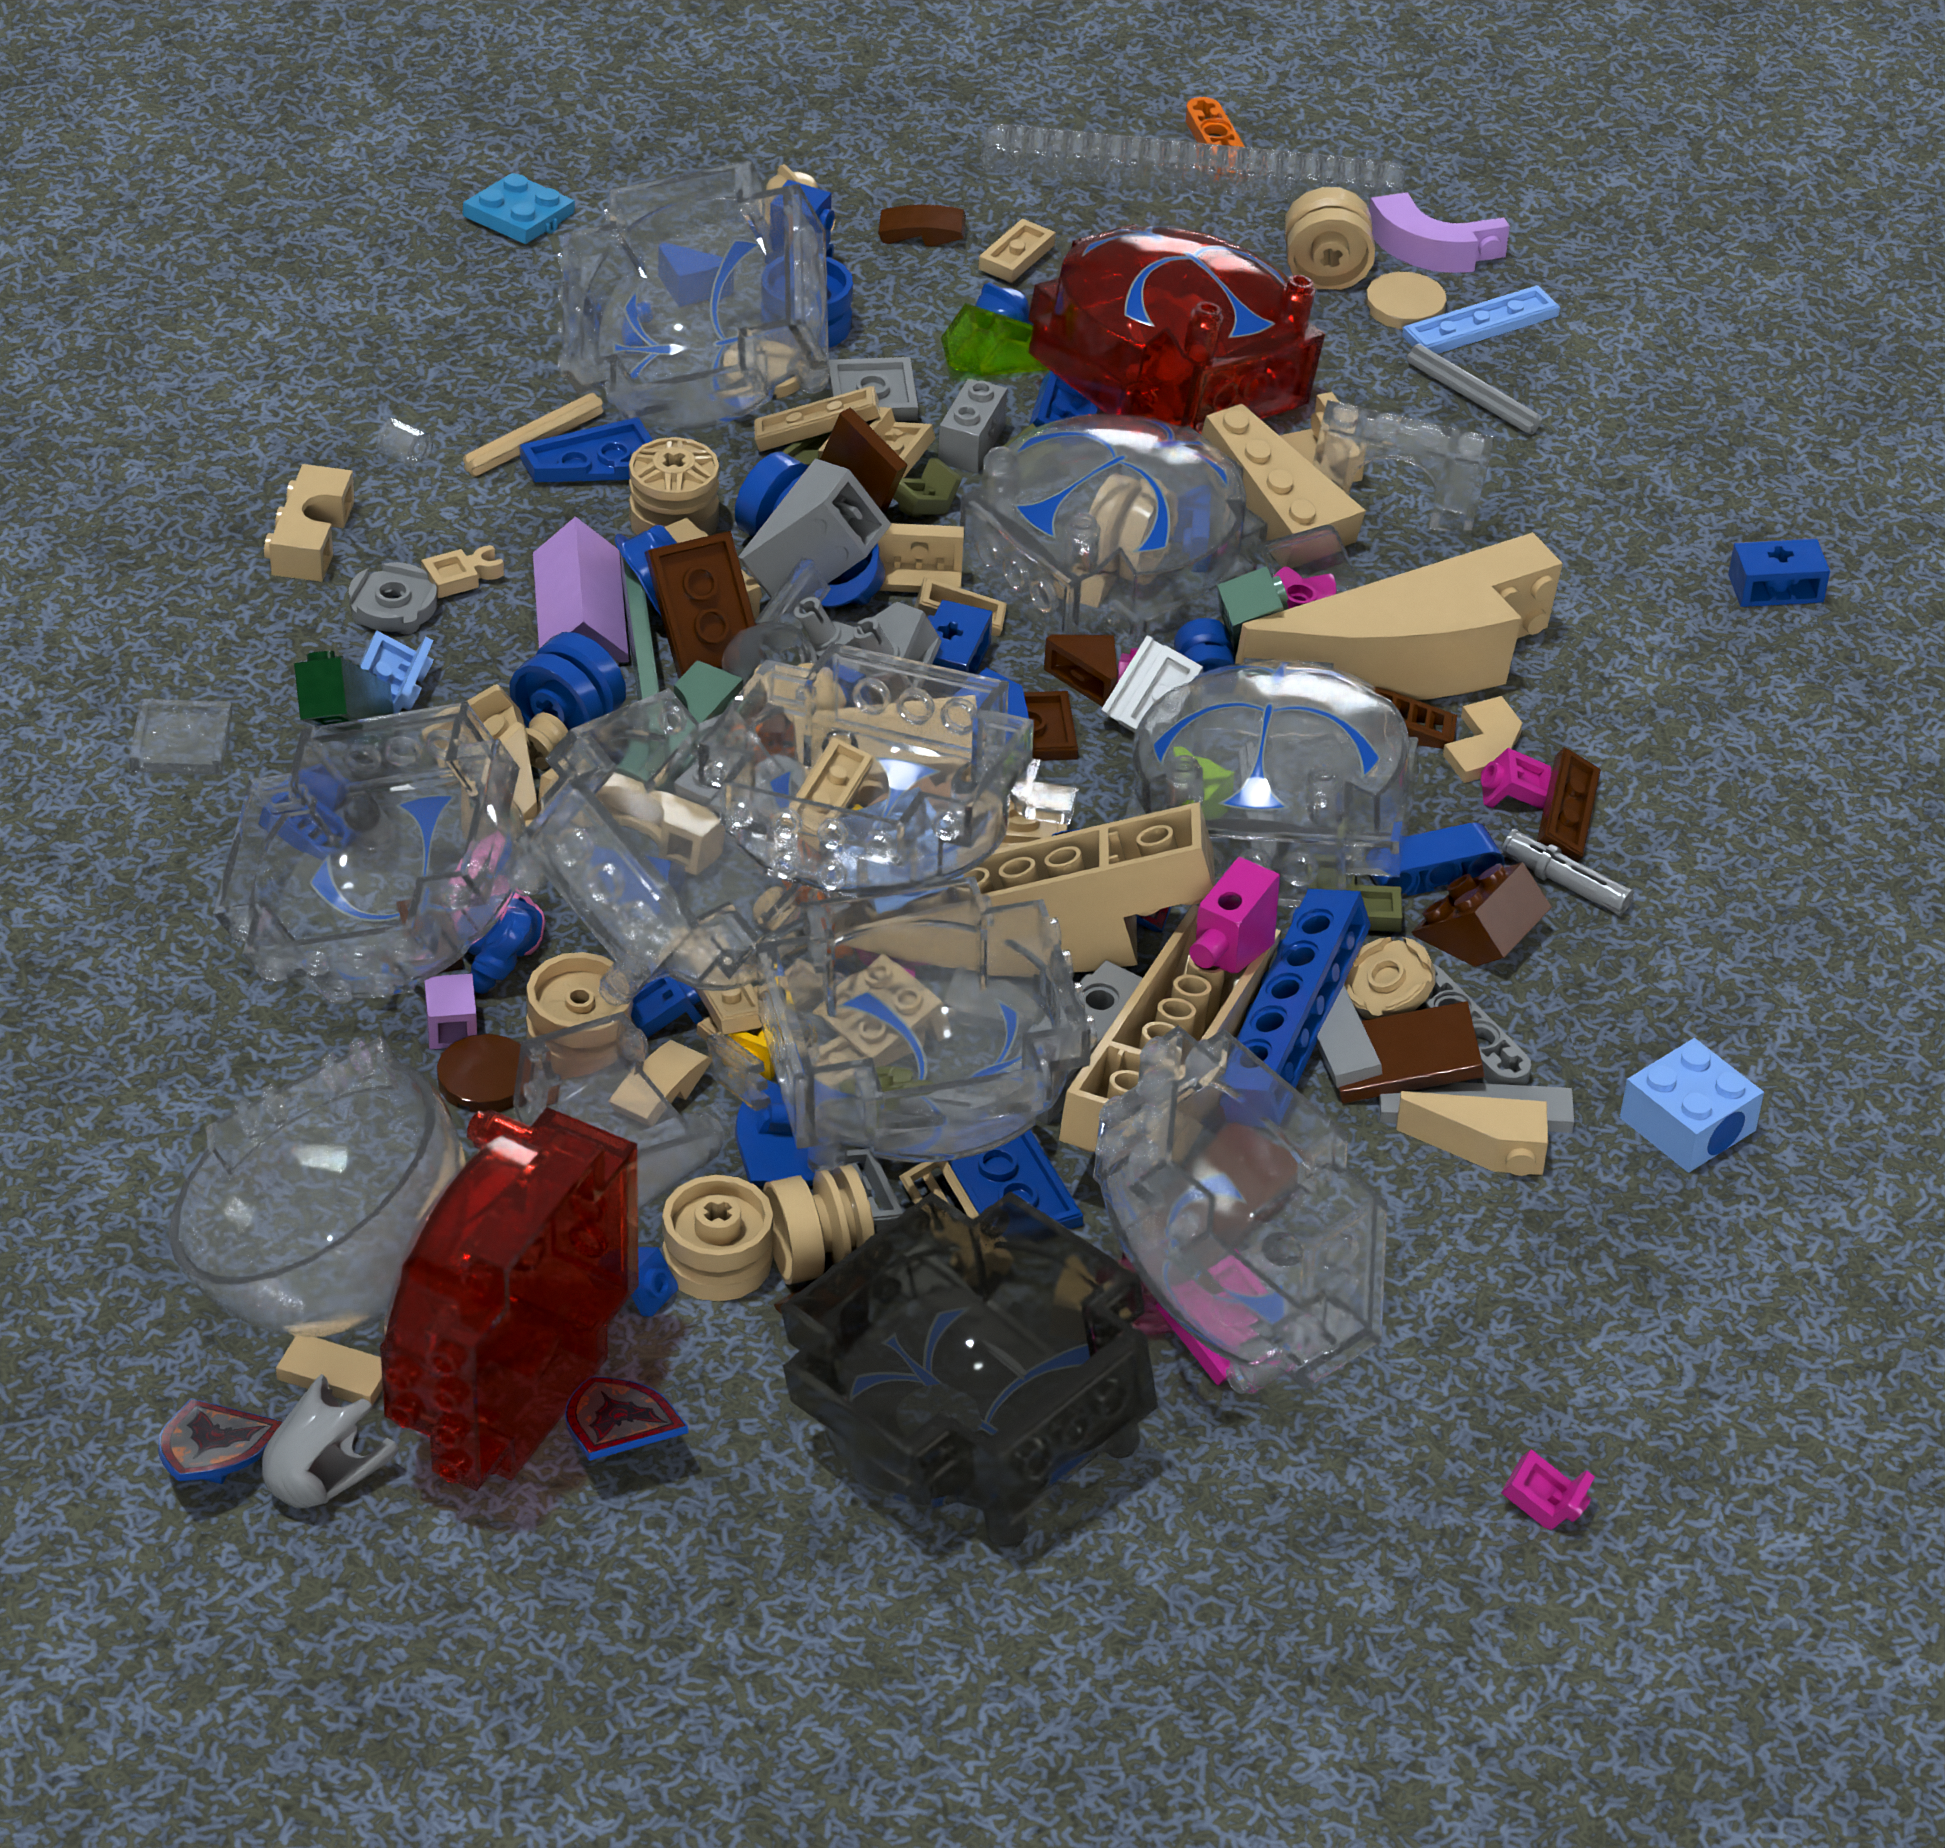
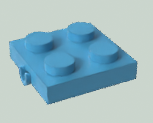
[463,173,575,244]

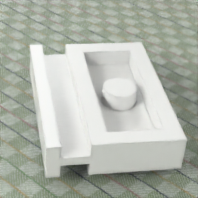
[1101,635,1203,743]

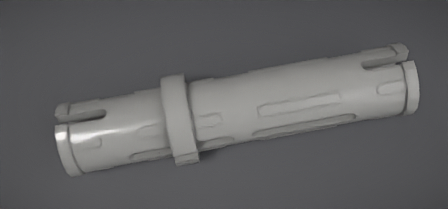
[1501,829,1635,917]

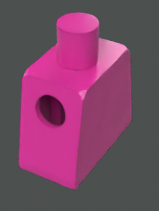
[1189,856,1280,973]

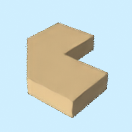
[1443,696,1523,783]

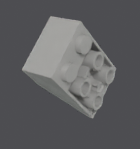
[738,458,891,613]

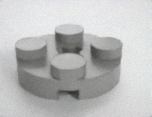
[349,562,437,634]

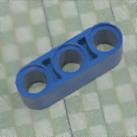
[1365,823,1505,896]

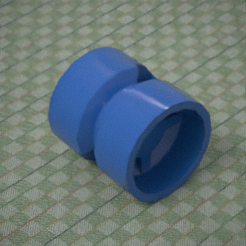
[1174,618,1236,700]

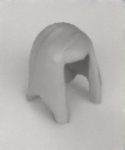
[262,1374,399,1508]

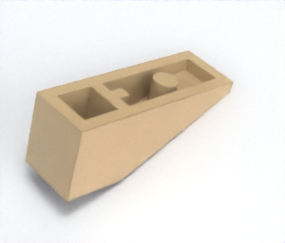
[1396,1091,1548,1176]

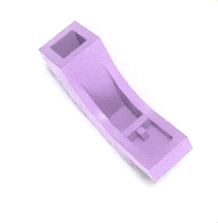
[1369,192,1510,273]

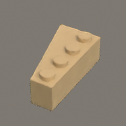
[1197,404,1366,567]

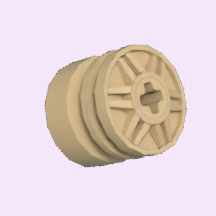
[629,437,719,536]
[763,1165,876,1284]

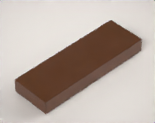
[1537,747,1601,862]

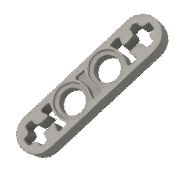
[1416,964,1531,1086]

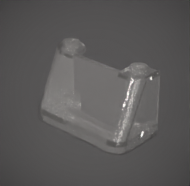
[513,1012,724,1227]

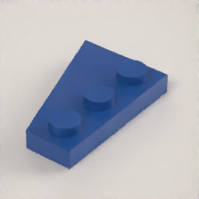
[520,417,653,482]

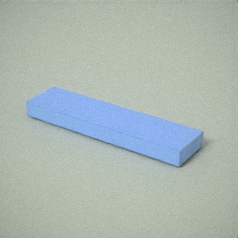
[1402,285,1560,354]

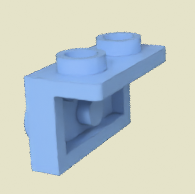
[360,630,434,719]

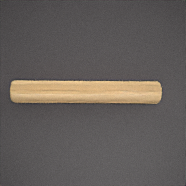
[463,393,603,477]

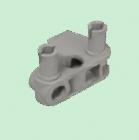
[794,597,942,702]

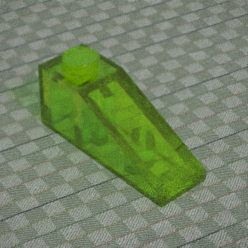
[941,303,1076,376]

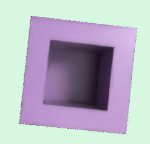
[424,974,477,1049]

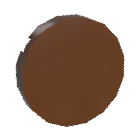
[437,1034,534,1114]

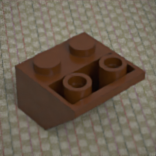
[1411,862,1552,967]

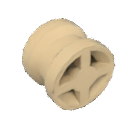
[526,712,571,770]

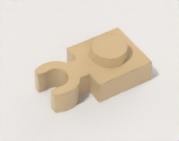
[421,546,504,599]

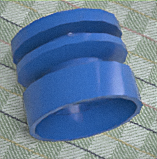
[735,451,809,537]

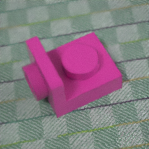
[1481,748,1552,809]

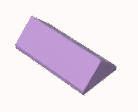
[533,517,629,663]

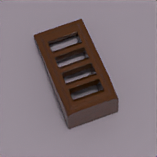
[1364,687,1457,749]

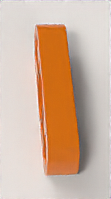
[1185,97,1246,174]

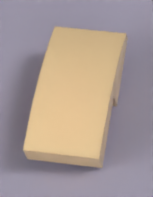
[609,1040,712,1130]

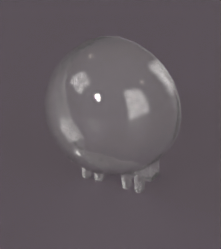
[169,1037,466,1337]

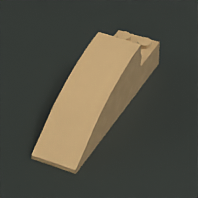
[1230,533,1563,705]
[833,802,1215,974]
[1059,905,1281,1170]

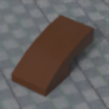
[878,204,966,247]

